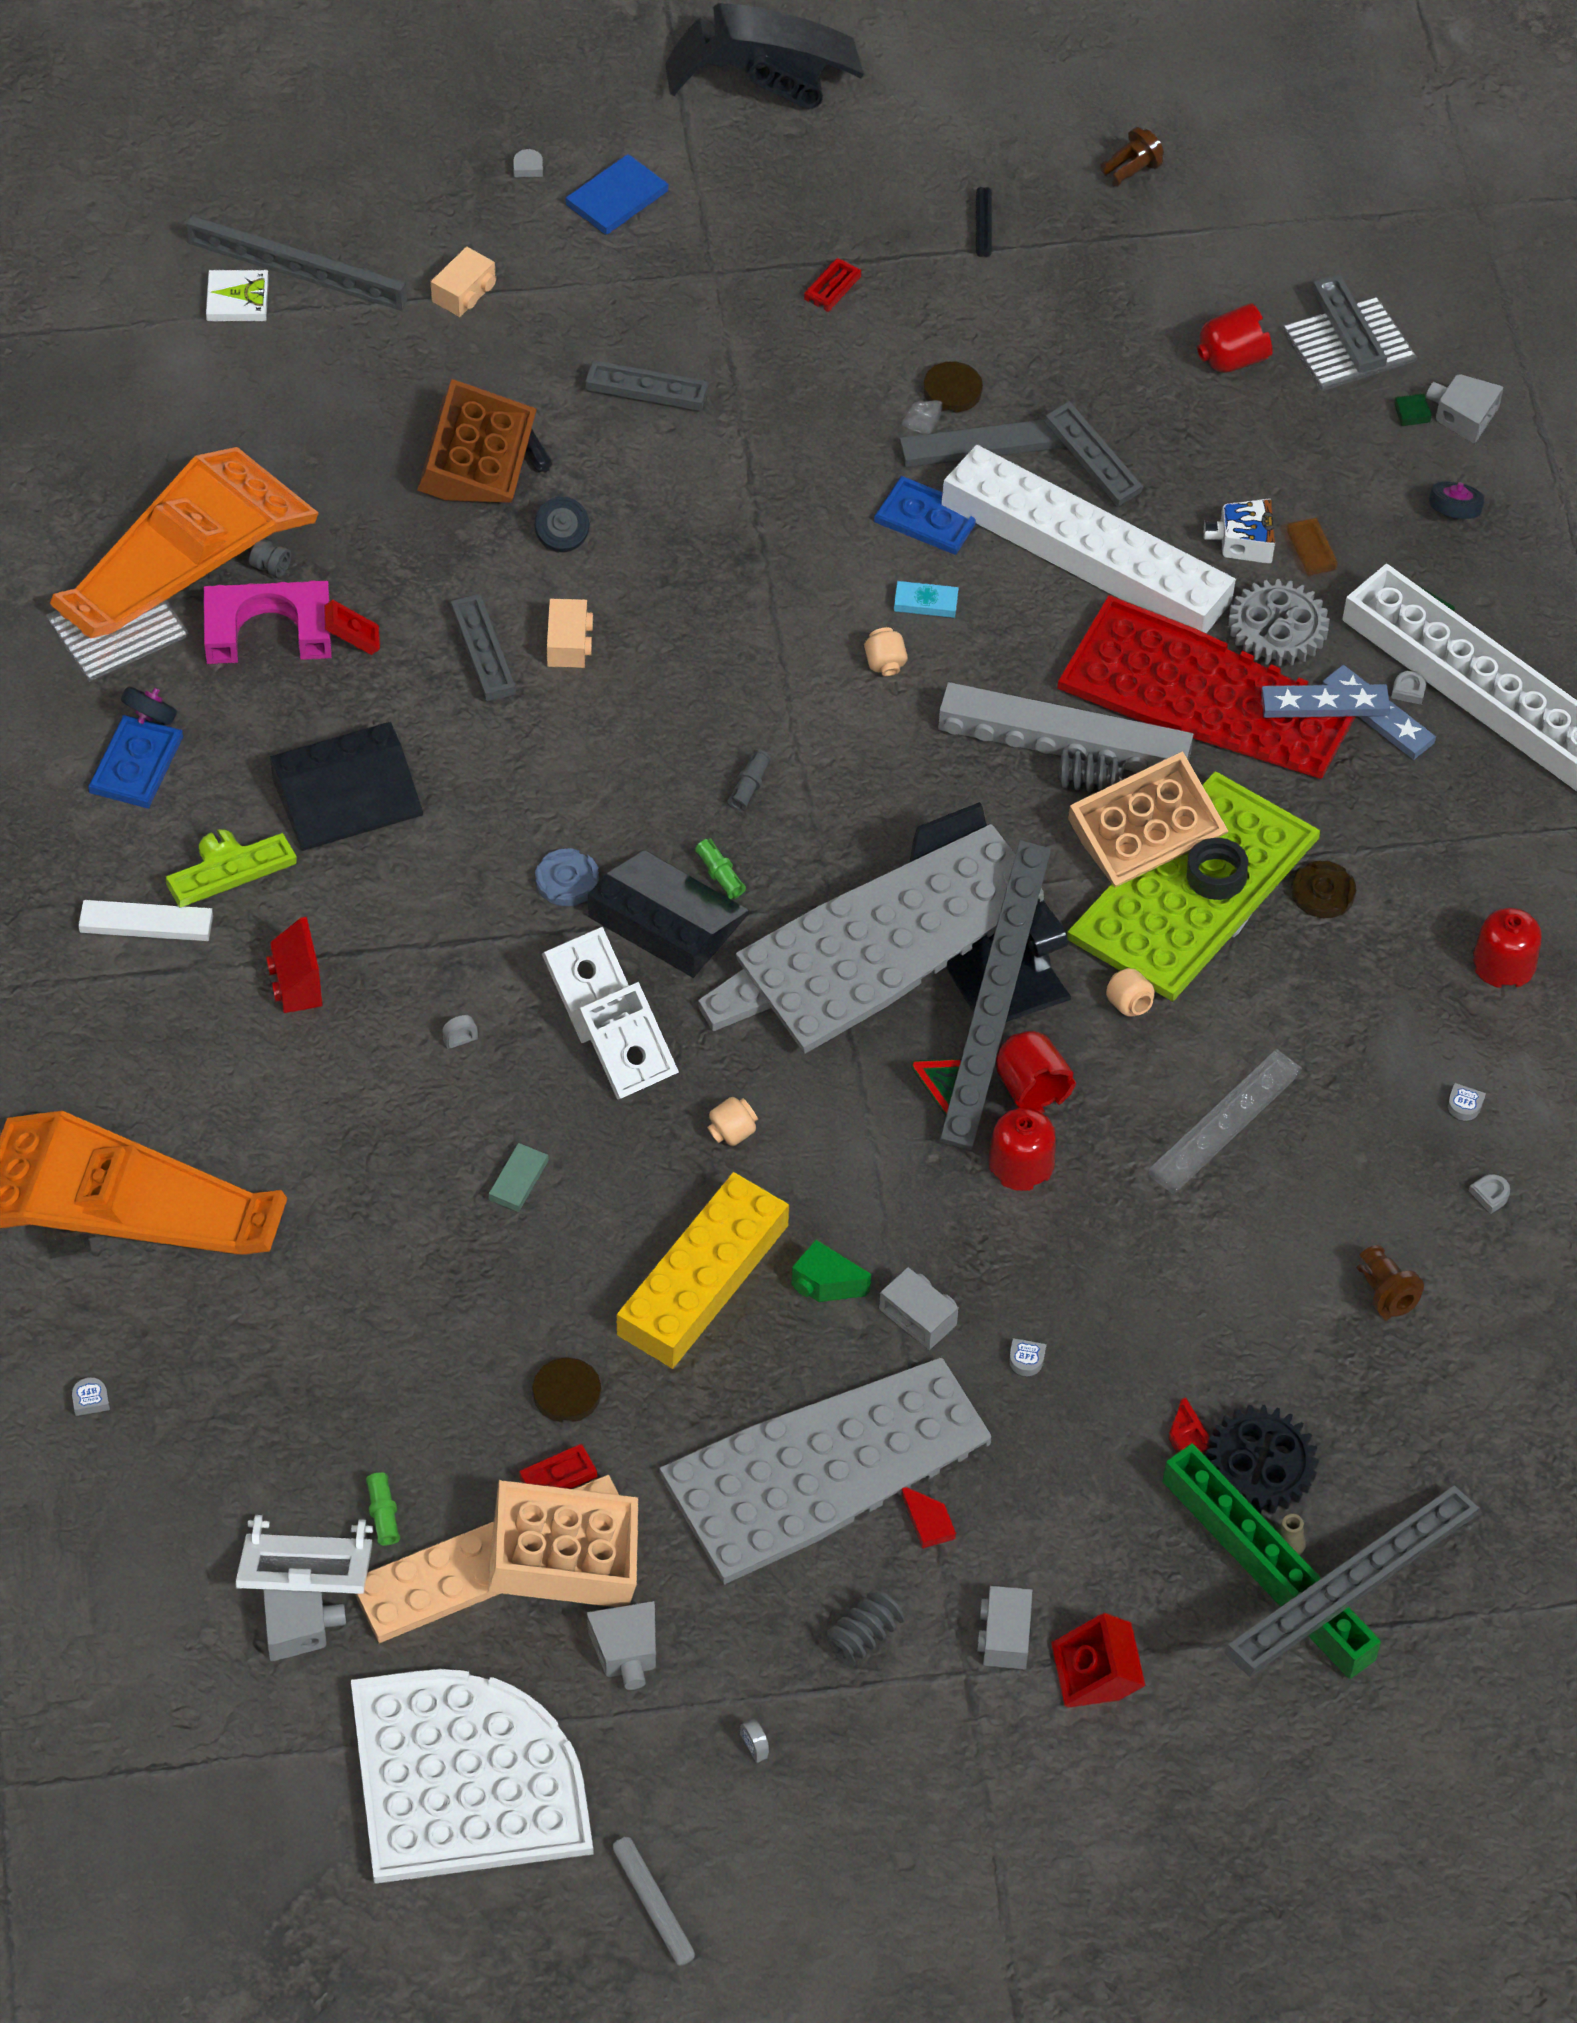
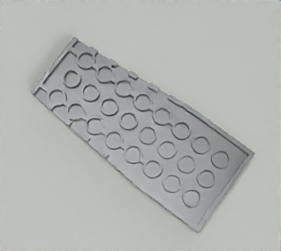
[736,824,1044,1054]
[659,1358,991,1585]

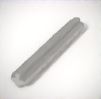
[613,1836,694,1966]

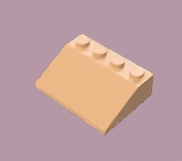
[1068,751,1228,887]
[488,1480,638,1607]

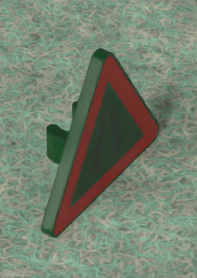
[911,1059,961,1117]

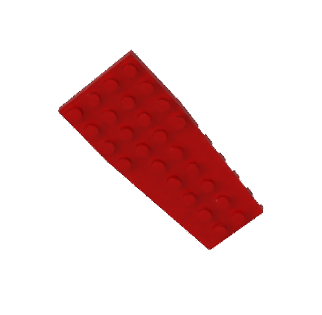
[1057,595,1356,779]

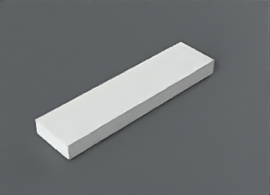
[79,900,213,941]

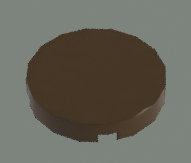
[924,361,983,412]
[1292,861,1356,918]
[532,1357,601,1422]

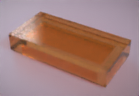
[1287,518,1338,576]

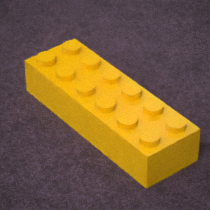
[617,1172,789,1369]

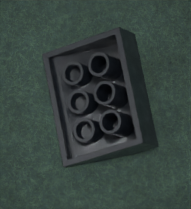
[270,721,423,851]
[588,850,749,978]

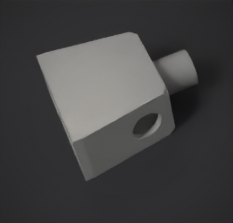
[1426,374,1504,444]
[264,1589,346,1661]
[587,1601,656,1690]

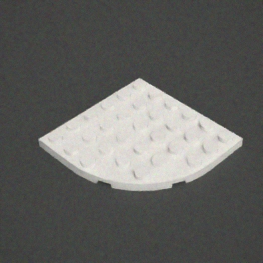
[351,1669,593,1884]

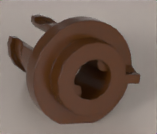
[1100,127,1164,187]
[1356,1245,1424,1321]

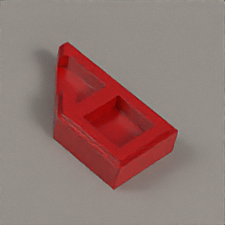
[1169,1397,1210,1456]
[901,1487,956,1549]

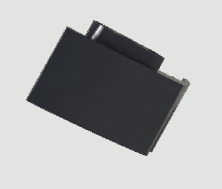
[665,3,864,109]
[909,802,1071,1022]

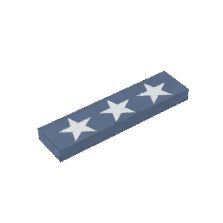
[1322,664,1436,760]
[1261,684,1390,718]

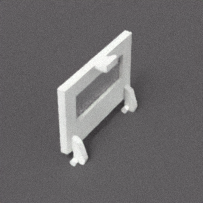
[236,1515,373,1594]

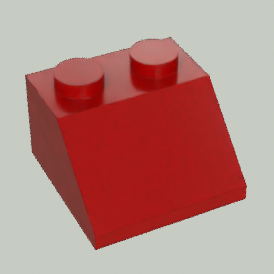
[266,916,323,1013]
[1051,1613,1146,1708]

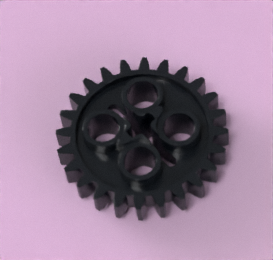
[1205,1405,1319,1514]

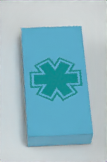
[894,581,959,618]

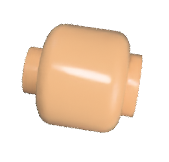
[864,628,908,676]
[1106,968,1155,1017]
[707,1097,758,1146]

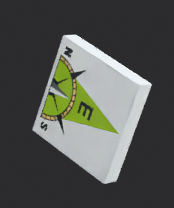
[206,270,269,321]

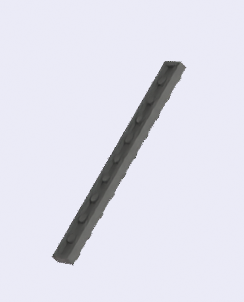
[939,840,1051,1151]
[1224,1485,1480,1678]

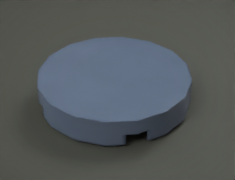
[535,848,599,906]

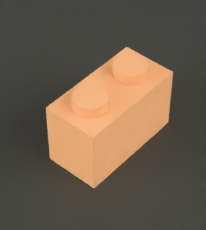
[431,247,496,317]
[547,599,593,668]

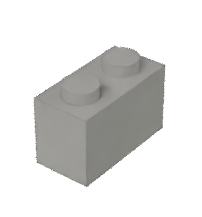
[879,1267,958,1350]
[977,1586,1032,1669]

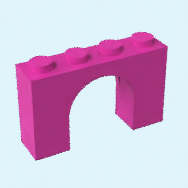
[204,581,332,664]

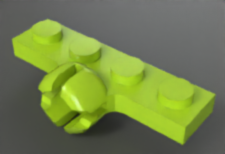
[166,829,297,908]

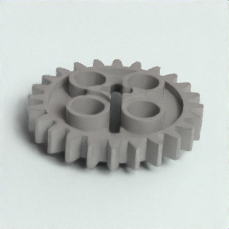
[1228,579,1330,666]

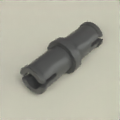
[728,749,771,811]

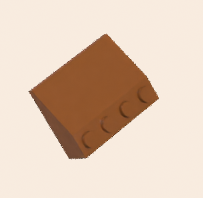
[417,379,537,503]

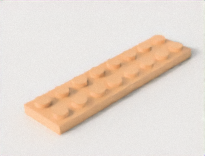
[355,1475,638,1643]

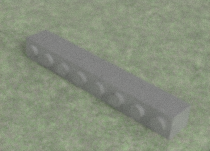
[938,682,1194,773]

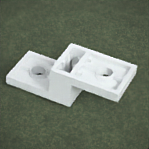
[542,927,679,1100]

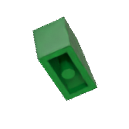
[791,1240,871,1302]

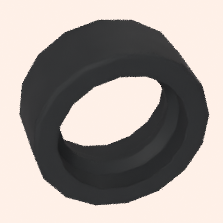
[1187,838,1249,900]

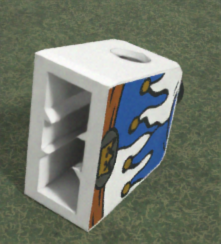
[1204,499,1275,563]

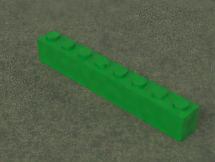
[1162,1443,1381,1680]

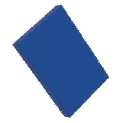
[566,154,668,235]
[874,476,976,555]
[88,715,183,809]

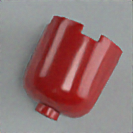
[1197,303,1273,373]
[1473,907,1542,988]
[996,1031,1076,1113]
[988,1108,1056,1191]

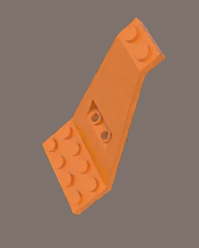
[50,447,319,638]
[0,1110,288,1255]

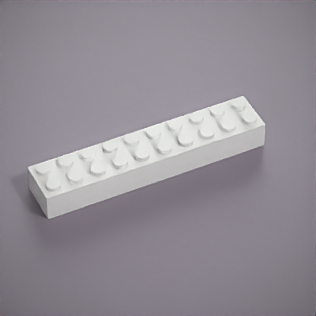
[941,444,1236,633]
[1342,563,1577,791]

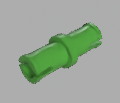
[695,838,746,899]
[366,1473,400,1546]

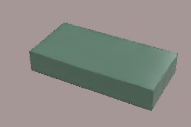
[489,1143,548,1212]

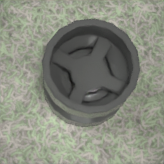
[249,538,292,578]

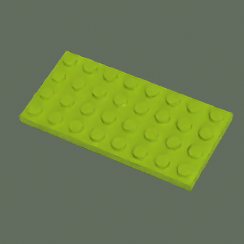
[1067,771,1320,1002]

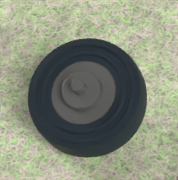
[534,497,590,552]

